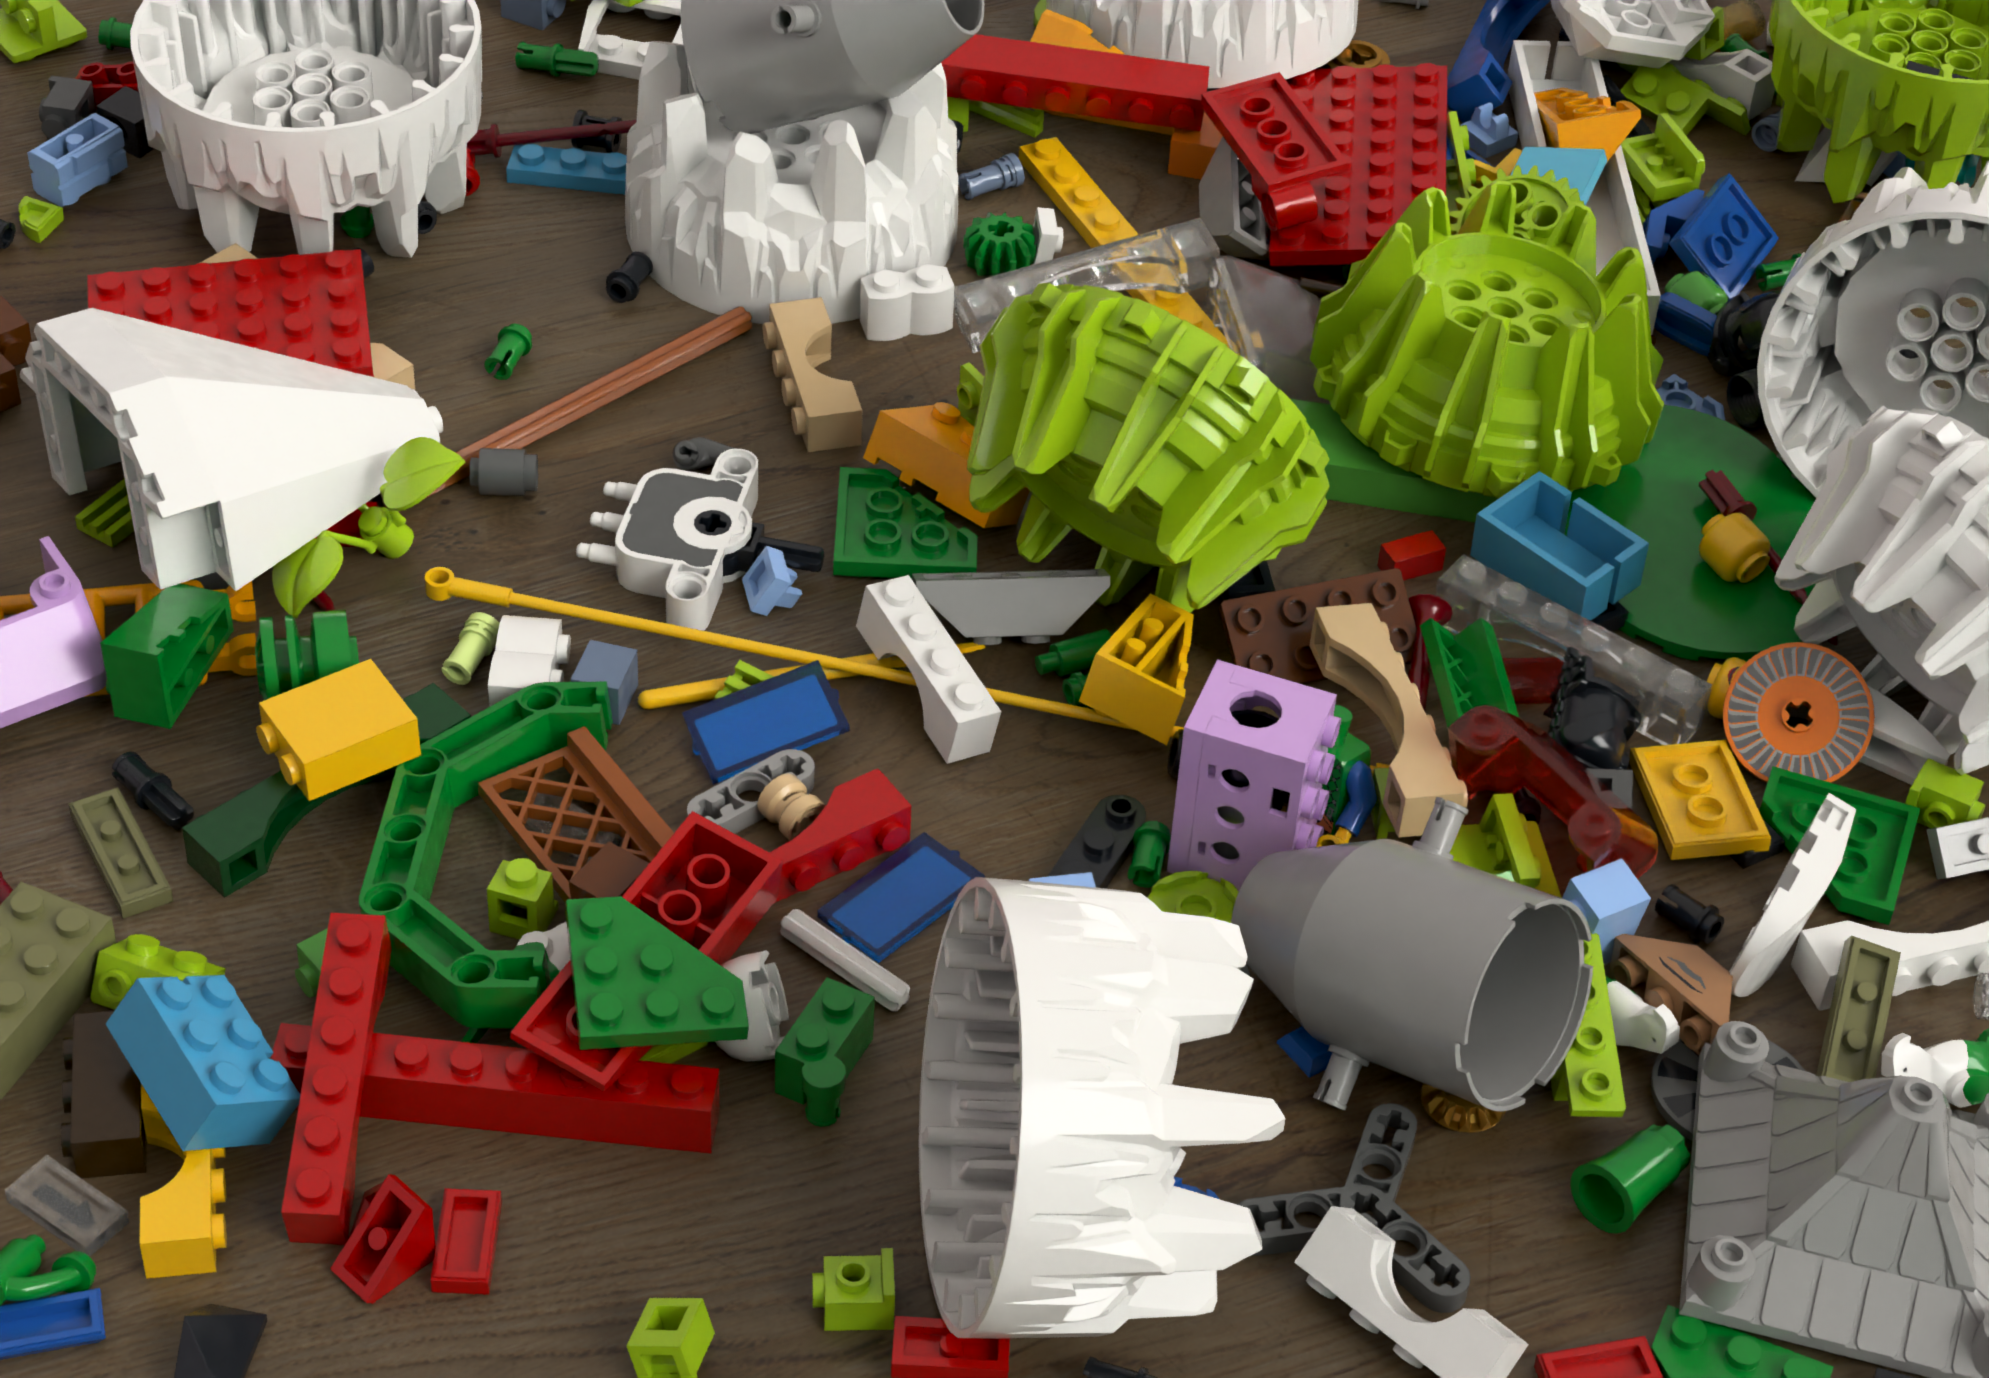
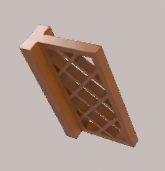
[478,726,674,904]

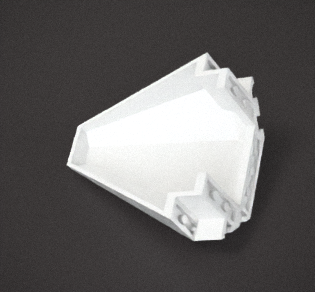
[20,308,443,591]

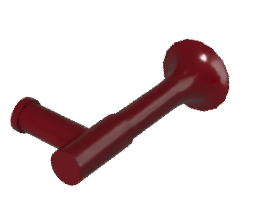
[1408,594,1453,711]

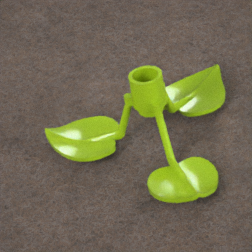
[272,437,466,619]

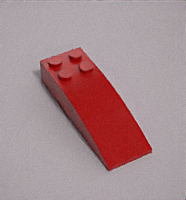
[510,811,783,1092]

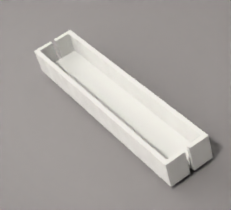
[1507,40,1661,335]

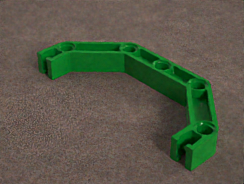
[359,681,613,1028]

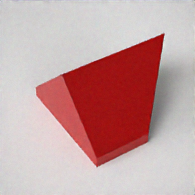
[330,1174,436,1303]

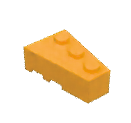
[863,402,1030,528]

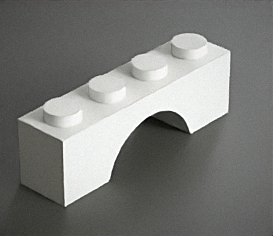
[856,575,1002,764]
[1294,1206,1529,1378]

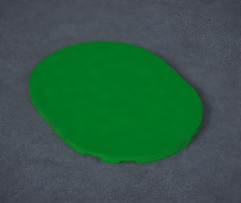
[1564,405,1816,661]

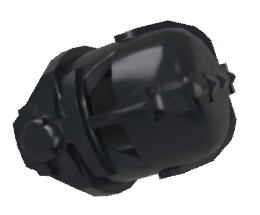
[1707,291,1780,377]
[1543,647,1642,777]

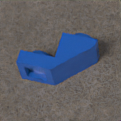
[1642,189,1704,264]

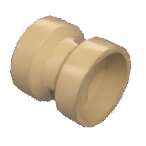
[757,773,826,841]

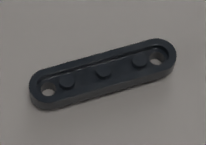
[1047,795,1146,888]

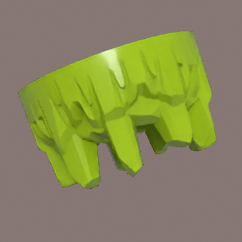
[1768,0,1989,203]

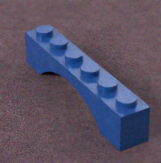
[1447,0,1551,123]

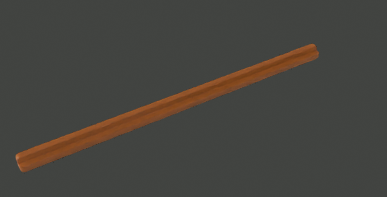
[380,307,752,512]

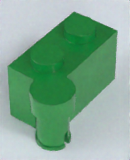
[775,977,875,1127]

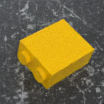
[256,659,421,801]

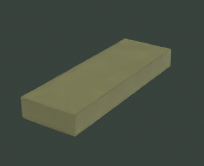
[68,787,173,919]
[1816,935,1901,1082]

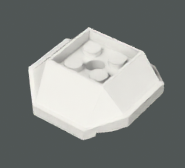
[1551,0,1715,69]

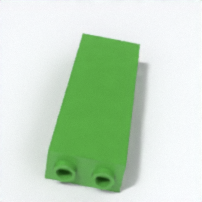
[1290,398,1499,522]

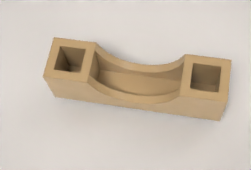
[762,297,862,452]

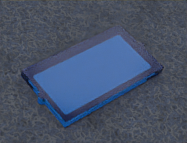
[682,660,850,784]
[817,832,985,963]

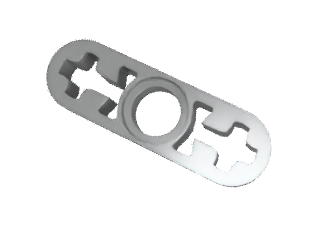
[687,749,815,834]

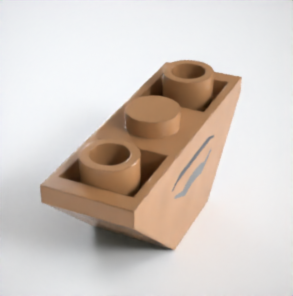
[1608,934,1733,1055]

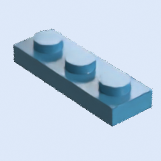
[506,144,627,195]

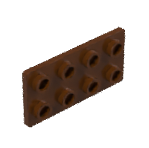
[1219,568,1416,684]

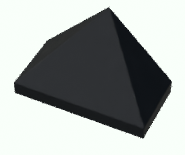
[174,1304,267,1378]

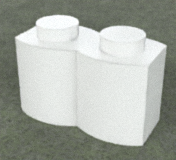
[860,264,955,341]
[488,615,571,707]

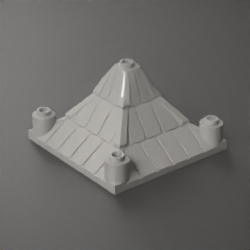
[1679,1021,1989,1378]

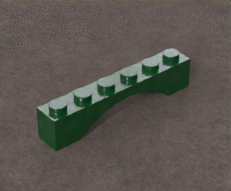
[182,683,471,898]

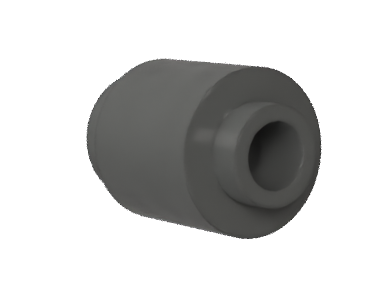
[470,448,538,496]

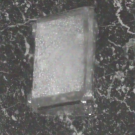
[1204,255,1331,405]

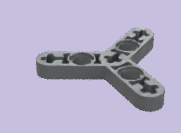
[1237,1103,1471,1313]

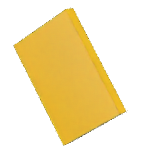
[1629,740,1771,860]

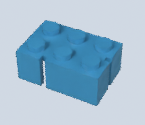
[1470,471,1649,629]
[105,975,300,1151]

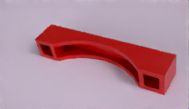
[769,768,912,904]
[281,913,392,1245]

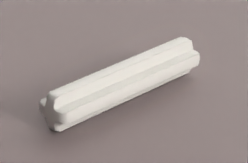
[780,909,910,1011]

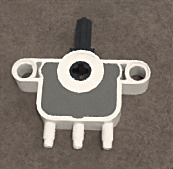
[576,449,824,631]

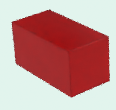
[1377,530,1446,581]

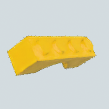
[140,1084,227,1279]

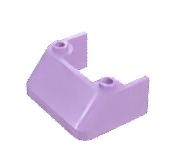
[0,536,107,729]

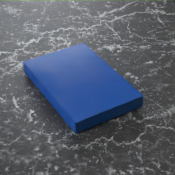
[1668,173,1779,300]

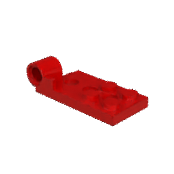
[1201,72,1349,231]

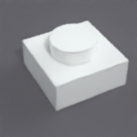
[1033,207,1063,270]

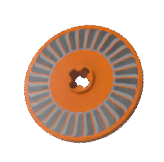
[1723,642,1875,783]

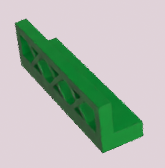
[1420,618,1533,787]

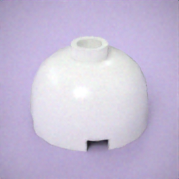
[715,950,789,1062]

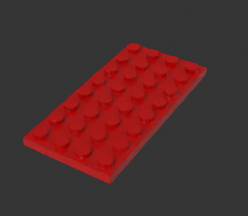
[1269,63,1448,266]

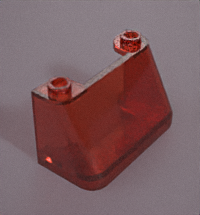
[1448,705,1658,879]

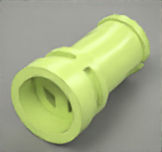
[442,612,500,685]

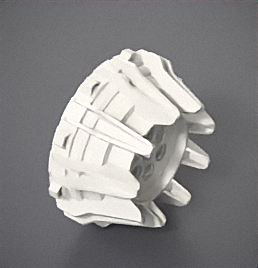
[1775,406,1989,775]

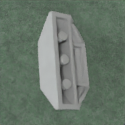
[1199,136,1271,261]
[912,569,1110,645]

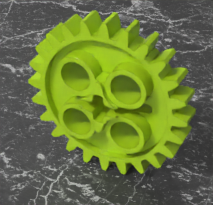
[1449,165,1585,245]

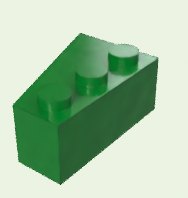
[100,583,234,729]

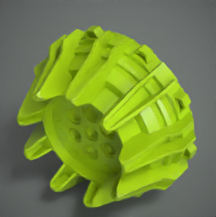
[1309,180,1664,498]
[967,283,1330,613]

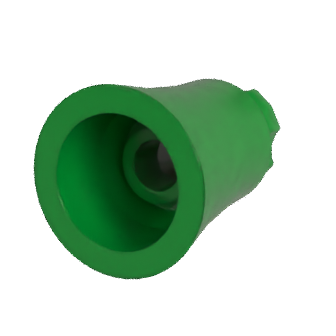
[1570,1124,1691,1234]

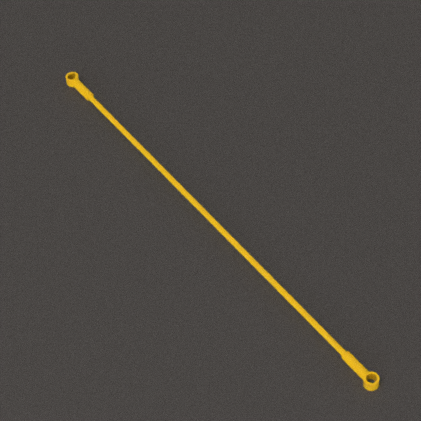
[425,567,1465,783]

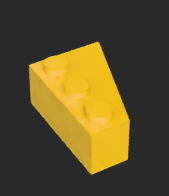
[1079,593,1194,745]

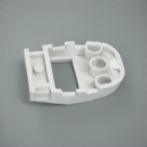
[578,0,688,80]
[1729,793,1856,997]

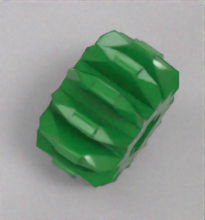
[963,212,1037,280]

